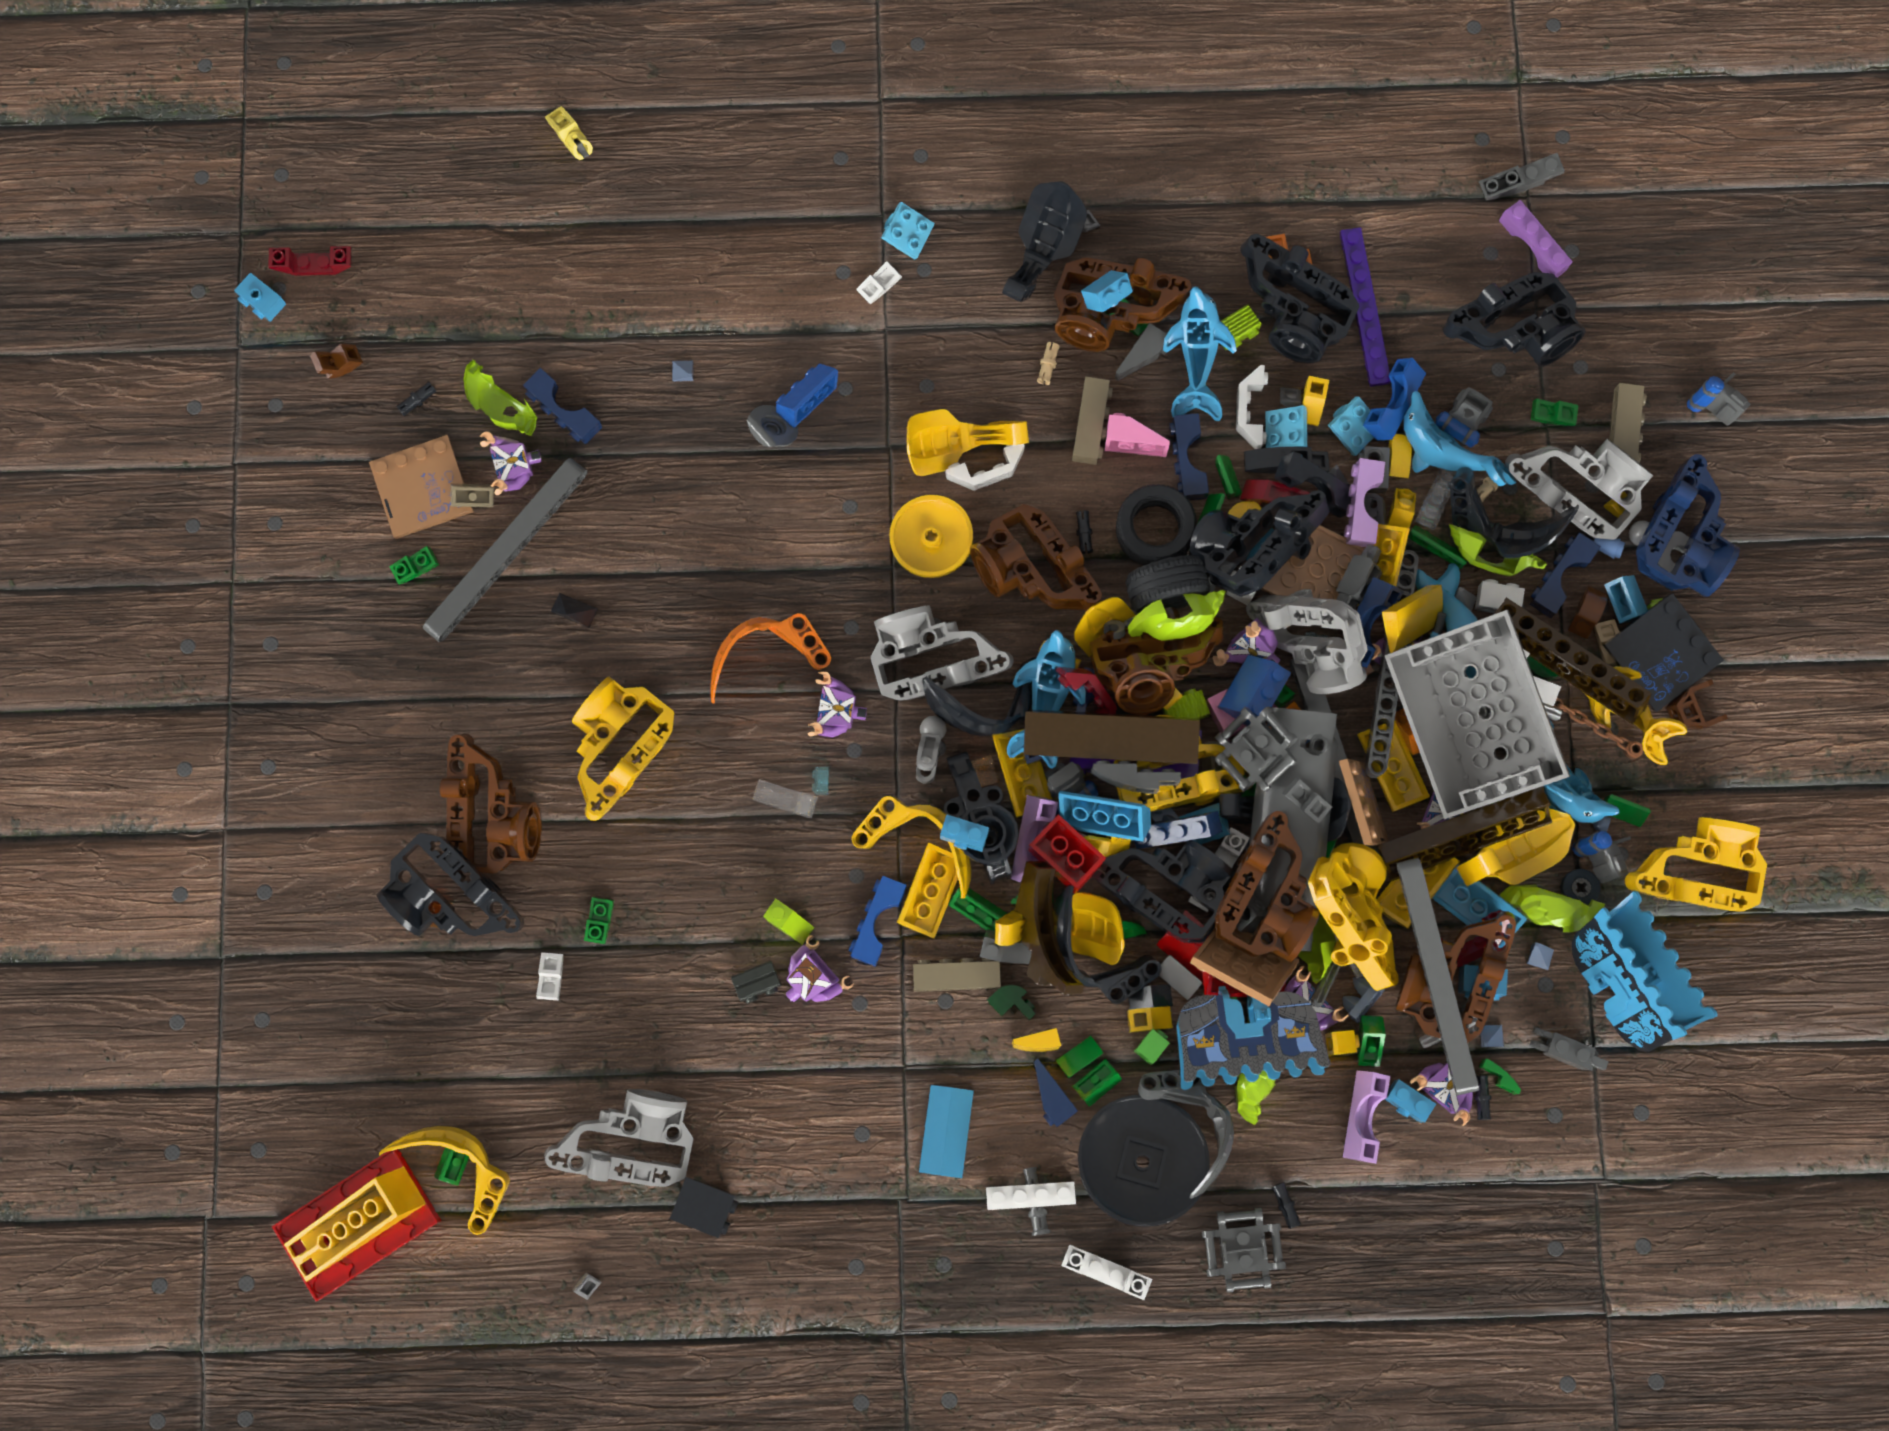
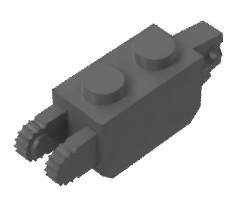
[1336,545,1382,610]
[1529,1028,1608,1071]

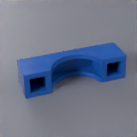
[1363,358,1426,441]
[849,876,907,967]

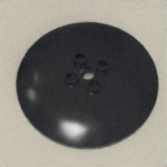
[1078,1095,1210,1227]

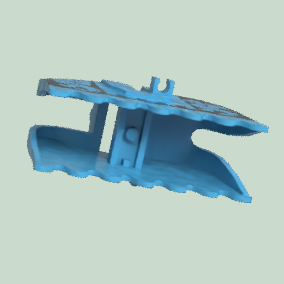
[1572,890,1718,1052]

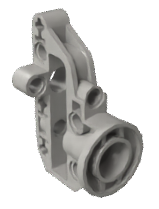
[1505,439,1653,540]
[1246,589,1368,694]
[871,605,1014,701]
[544,1089,693,1187]

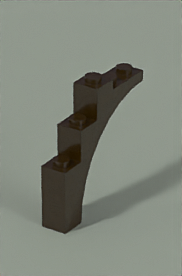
[1015,861,1084,996]

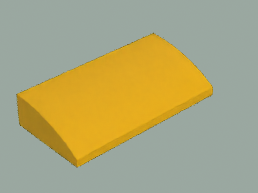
[1382,585,1443,653]
[1012,1028,1061,1052]

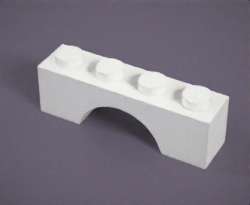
[986,1181,1076,1210]

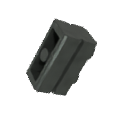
[731,961,782,1004]

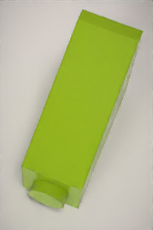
[763,898,815,945]

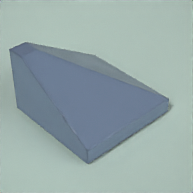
[672,360,693,381]
[1527,942,1554,970]
[1480,1025,1504,1047]

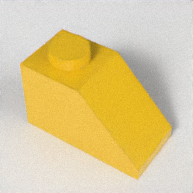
[1325,1030,1360,1056]

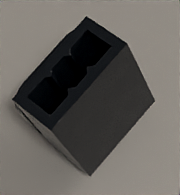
[670,1177,739,1238]

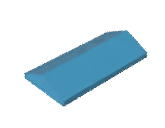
[1432,865,1528,948]
[919,1085,974,1178]

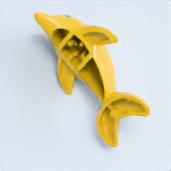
[1583,666,1687,765]

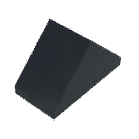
[1128,985,1173,1010]

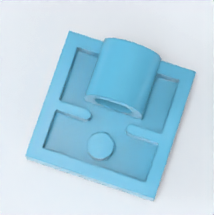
[881,202,935,259]
[1328,397,1374,456]
[1265,405,1307,448]

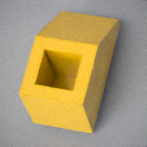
[1301,376,1329,426]
[1387,488,1416,529]
[1127,1006,1173,1033]

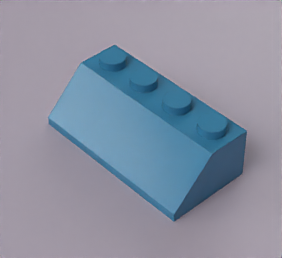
[1059,791,1151,842]

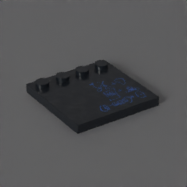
[1603,593,1724,712]

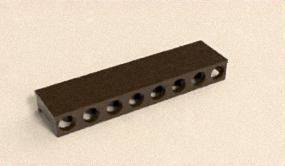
[1494,597,1652,725]
[1024,709,1200,764]
[1377,786,1552,881]

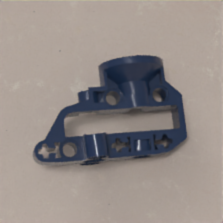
[1636,454,1740,597]

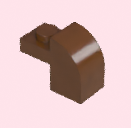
[310,344,363,379]
[1568,586,1608,639]

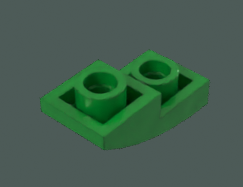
[389,546,439,585]
[584,896,614,944]

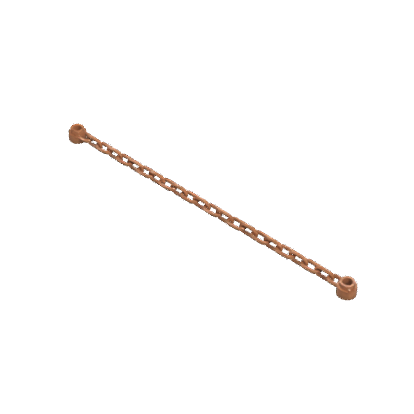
[1428,629,1643,759]

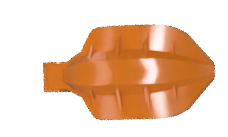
[710,613,831,704]

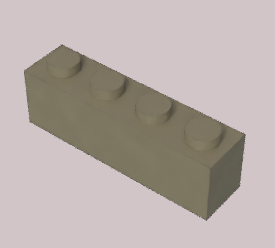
[1072,377,1113,465]
[1609,383,1647,464]
[913,958,1001,992]

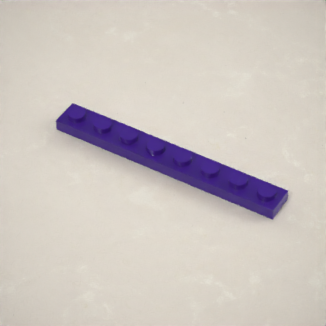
[1340,227,1391,387]

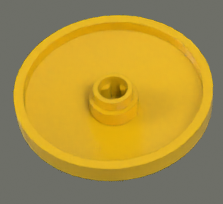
[890,495,973,578]

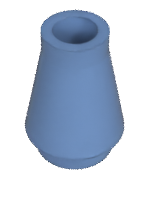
[1594,538,1625,559]

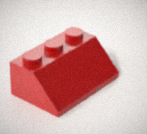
[1028,814,1106,894]
[1156,910,1204,985]

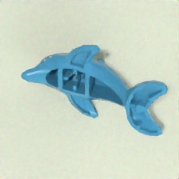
[1163,286,1237,421]
[1404,391,1517,486]
[1415,563,1478,678]
[1007,630,1086,769]
[1543,721,1620,823]

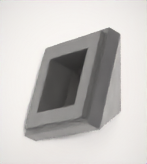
[572,1273,601,1300]

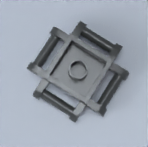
[1215,706,1298,792]
[1202,1207,1286,1293]

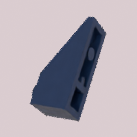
[1034,1059,1078,1127]

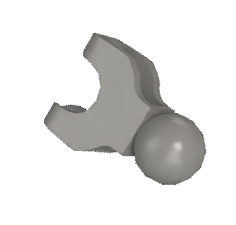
[1628,521,1689,573]
[916,716,947,784]

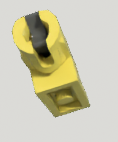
[545,106,593,160]

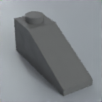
[1115,323,1167,381]
[980,929,1032,964]

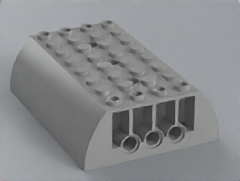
[1385,610,1570,819]

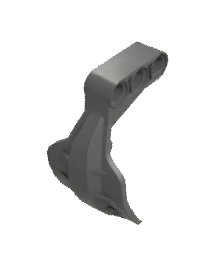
[1138,1070,1234,1198]

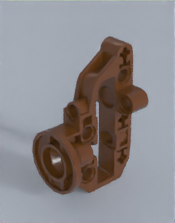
[1054,258,1192,352]
[970,504,1102,611]
[1090,607,1223,715]
[440,733,542,873]
[1215,811,1319,963]
[1395,911,1516,1043]

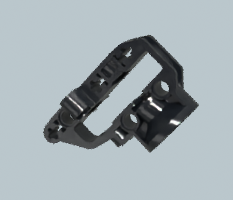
[1240,234,1359,363]
[1443,272,1586,367]
[1190,490,1330,597]
[944,751,1019,885]
[376,833,524,936]
[1092,840,1235,944]

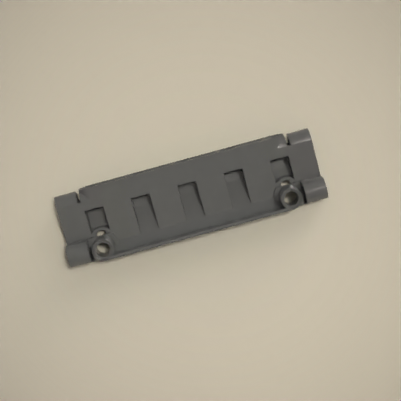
[1245,707,1338,951]

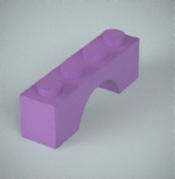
[1499,200,1572,277]

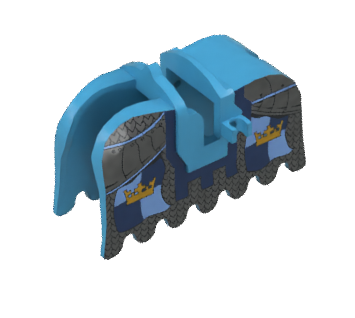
[1176,986,1331,1090]

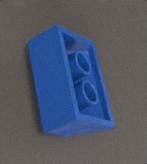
[776,364,838,428]
[1218,655,1291,727]

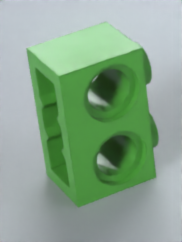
[1134,1029,1170,1065]

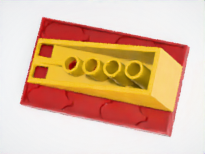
[272,1149,441,1302]

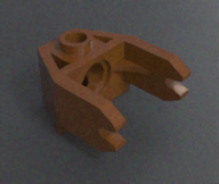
[1666,679,1728,730]

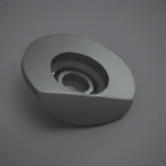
[747,405,798,447]

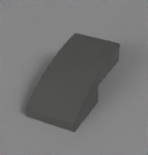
[1282,777,1332,824]

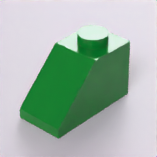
[1358,1015,1386,1066]

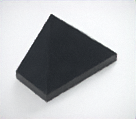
[551,593,598,628]

